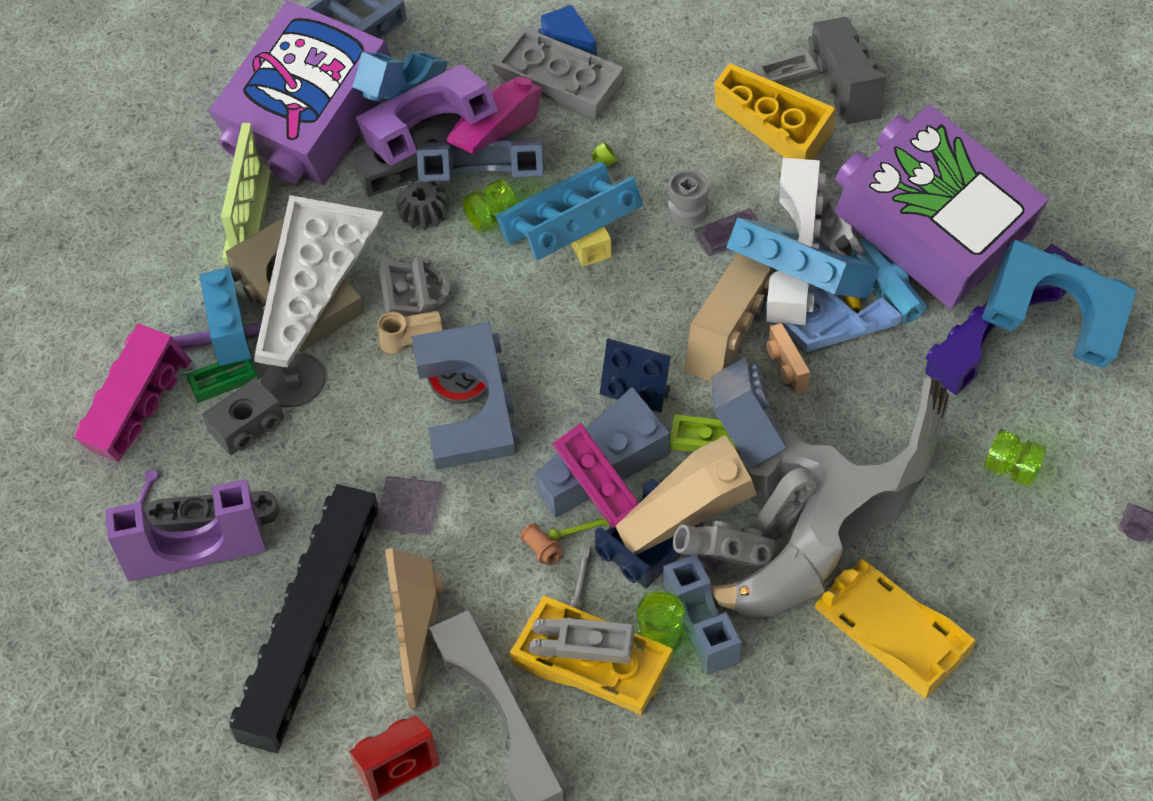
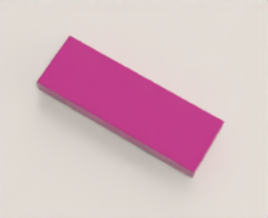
[552,423,639,528]

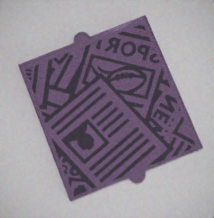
[374,476,442,535]

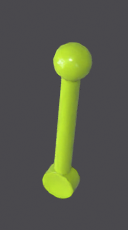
[547,516,610,541]

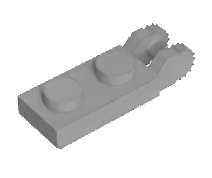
[815,197,866,256]
[529,618,635,664]

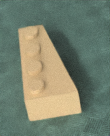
[684,253,773,382]

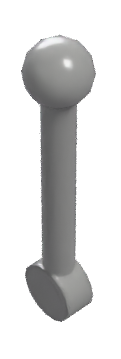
[569,546,591,610]

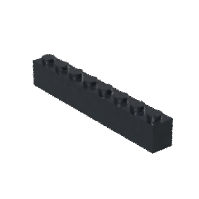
[229,484,379,754]

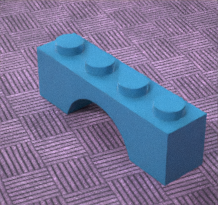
[353,51,448,101]

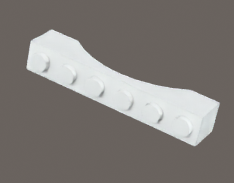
[766,158,825,325]

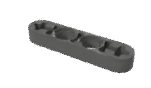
[145,491,280,532]

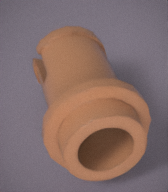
[520,523,563,566]

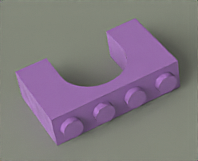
[355,64,498,166]
[105,479,266,582]

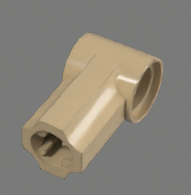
[378,311,443,354]

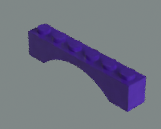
[925,243,1083,395]

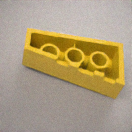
[714,63,835,160]

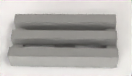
[754,50,820,86]

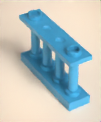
[496,162,643,261]

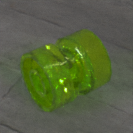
[462,178,518,233]
[984,428,1047,488]
[636,591,684,651]

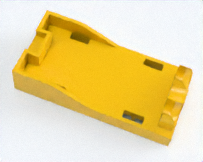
[815,558,976,699]
[510,595,673,716]

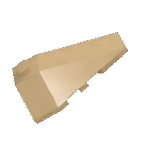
[616,435,757,555]
[385,548,444,709]

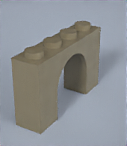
[225,216,363,353]

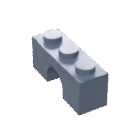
[663,554,742,675]

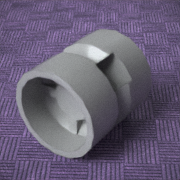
[668,169,708,227]

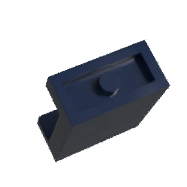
[595,478,703,588]

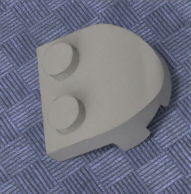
[379,255,450,317]

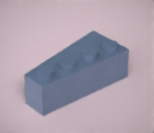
[711,356,786,469]
[535,387,670,518]

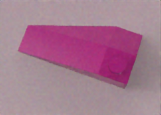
[447,77,542,154]

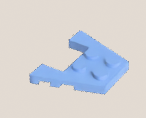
[764,241,902,352]

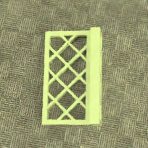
[221,123,273,264]

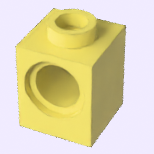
[571,226,611,267]

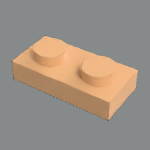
[766,323,810,394]

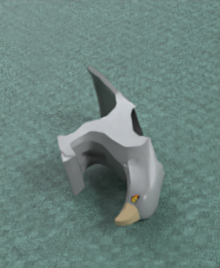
[711,378,949,619]

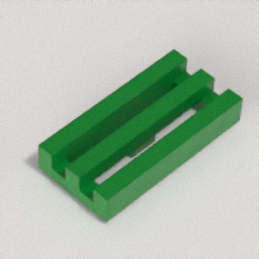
[186,359,259,403]

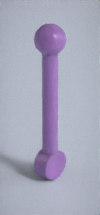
[136,469,159,506]

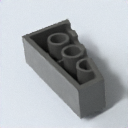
[808,16,886,125]

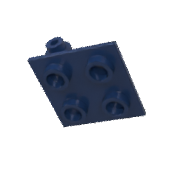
[599,338,671,412]

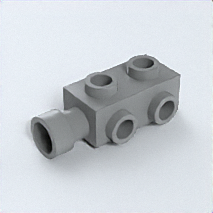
[673,521,776,568]

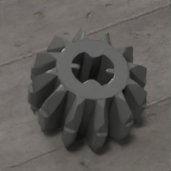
[396,181,449,230]

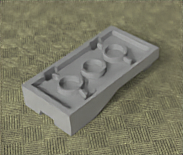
[493,27,624,120]

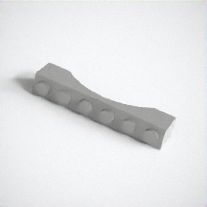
[429,610,567,801]

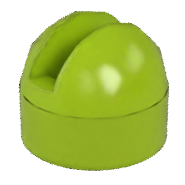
[592,141,618,168]

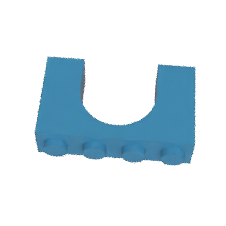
[726,217,880,299]
[982,240,1136,368]

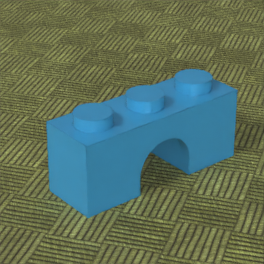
[199,267,251,366]

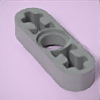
[751,467,817,540]

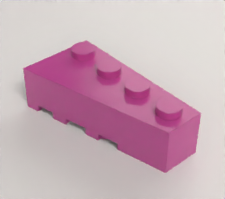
[74,323,192,462]

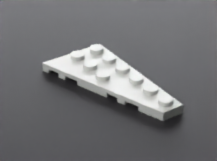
[254,195,383,367]

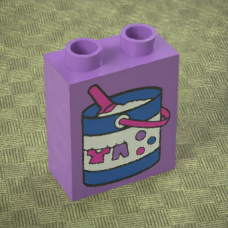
[209,0,391,185]

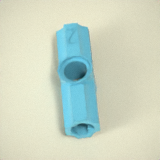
[850,238,926,323]

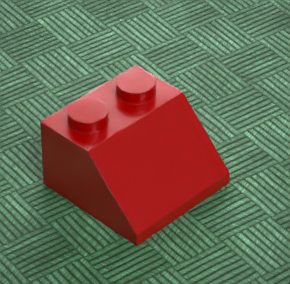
[349,715,440,801]

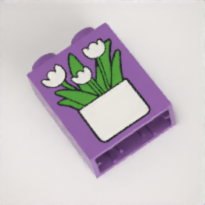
[835,104,1049,310]

